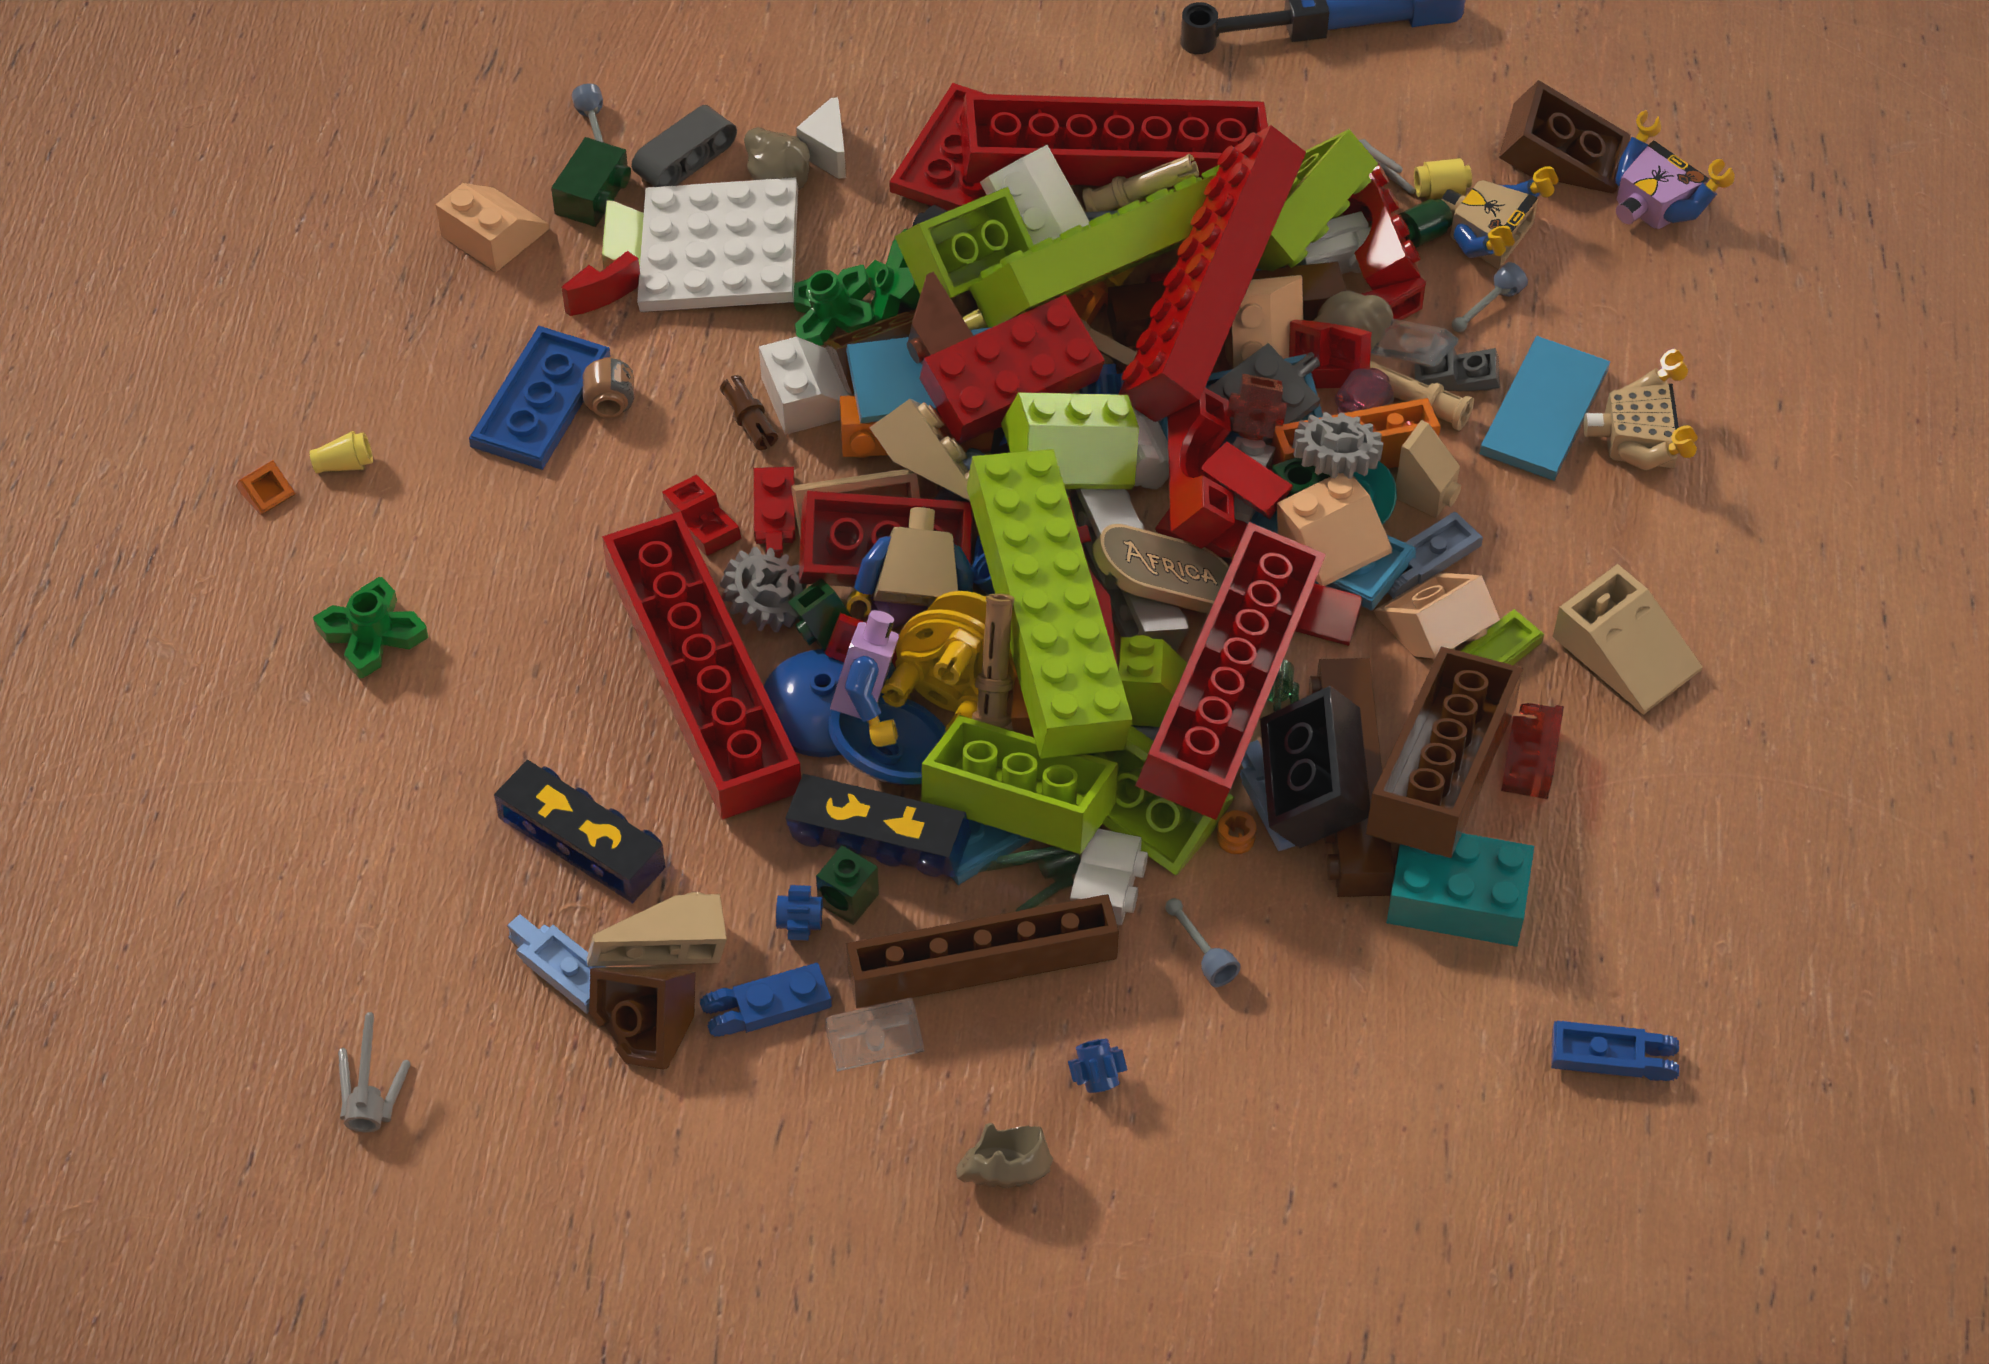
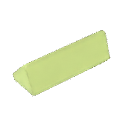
[602,200,644,269]

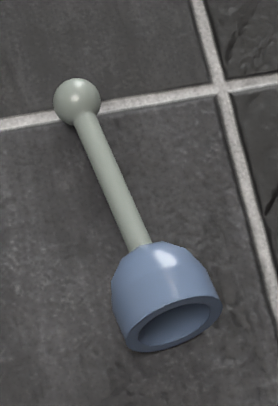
[571,83,603,142]
[1452,262,1528,332]
[1165,898,1241,987]

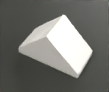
[796,97,846,179]

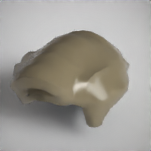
[744,127,810,190]
[1313,291,1393,350]
[956,1123,1053,1188]

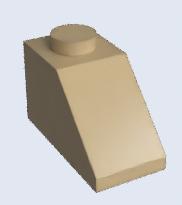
[1396,420,1461,518]

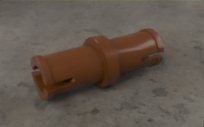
[720,375,778,450]

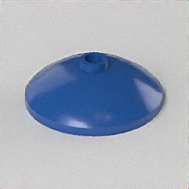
[764,649,844,757]
[828,693,946,785]

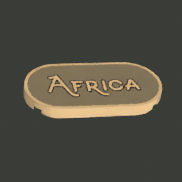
[1093,524,1229,614]

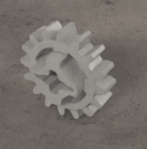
[1292,412,1383,479]
[720,547,808,632]

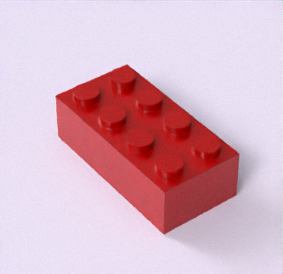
[919,294,1105,444]
[799,491,972,587]

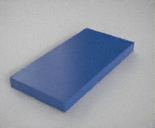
[469,326,611,470]

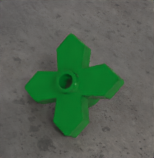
[866,229,920,323]
[793,265,875,346]
[313,577,428,679]

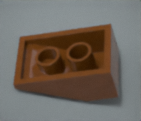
[1499,80,1631,194]

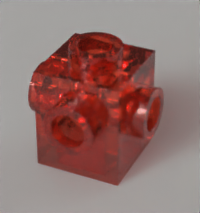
[1226,373,1287,441]

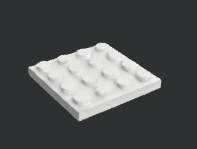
[637,177,798,312]

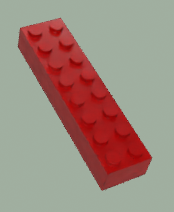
[960,94,1268,187]
[1118,125,1306,422]
[602,511,801,820]
[1135,522,1326,820]

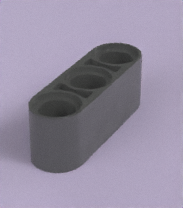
[631,105,737,187]

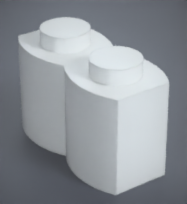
[1070,829,1148,925]

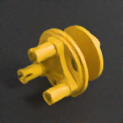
[882,591,1017,731]

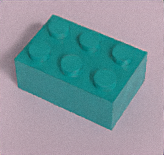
[1386,833,1535,947]

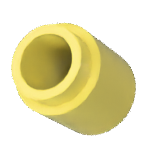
[1414,158,1472,200]

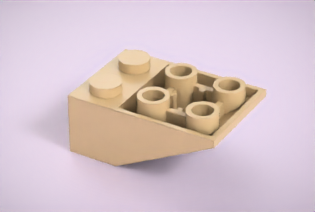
[870,399,970,501]
[1553,564,1702,715]

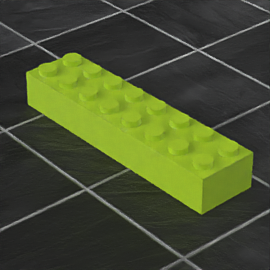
[969,165,1220,328]
[967,449,1133,759]

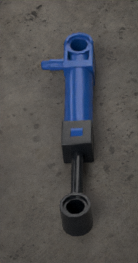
[1180,0,1466,54]

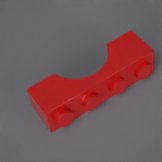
[1343,163,1421,290]
[1167,387,1235,549]

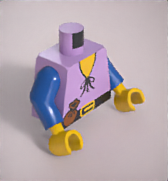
[1616,110,1735,229]
[830,610,914,747]

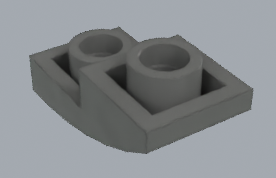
[1415,345,1500,391]

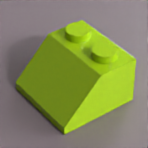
[1119,635,1187,727]

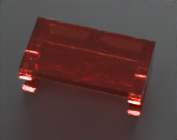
[1501,703,1564,799]

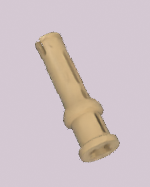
[1083,154,1199,212]
[1354,361,1474,431]

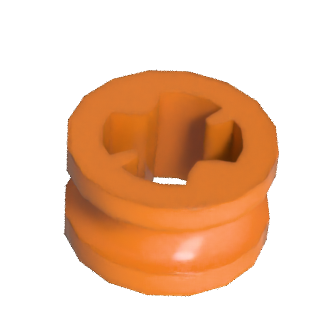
[1217,810,1257,854]

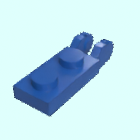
[700,962,832,1037]
[1551,1021,1679,1081]

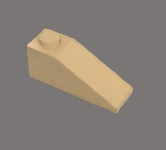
[587,892,727,967]

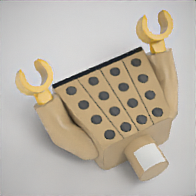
[1584,349,1698,471]

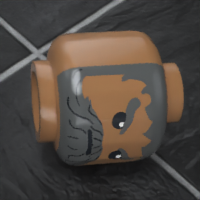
[583,357,634,418]

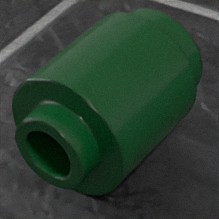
[1400,199,1453,248]

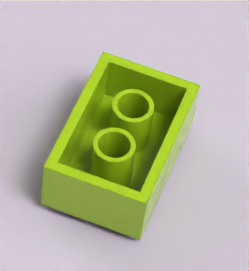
[894,187,1034,299]

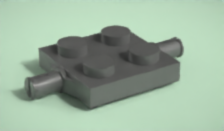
[1207,343,1320,445]

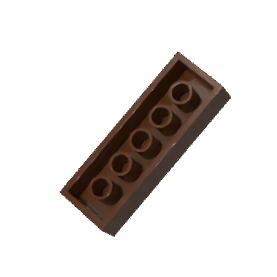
[1366,646,1523,858]

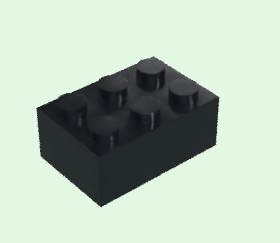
[1260,686,1370,848]

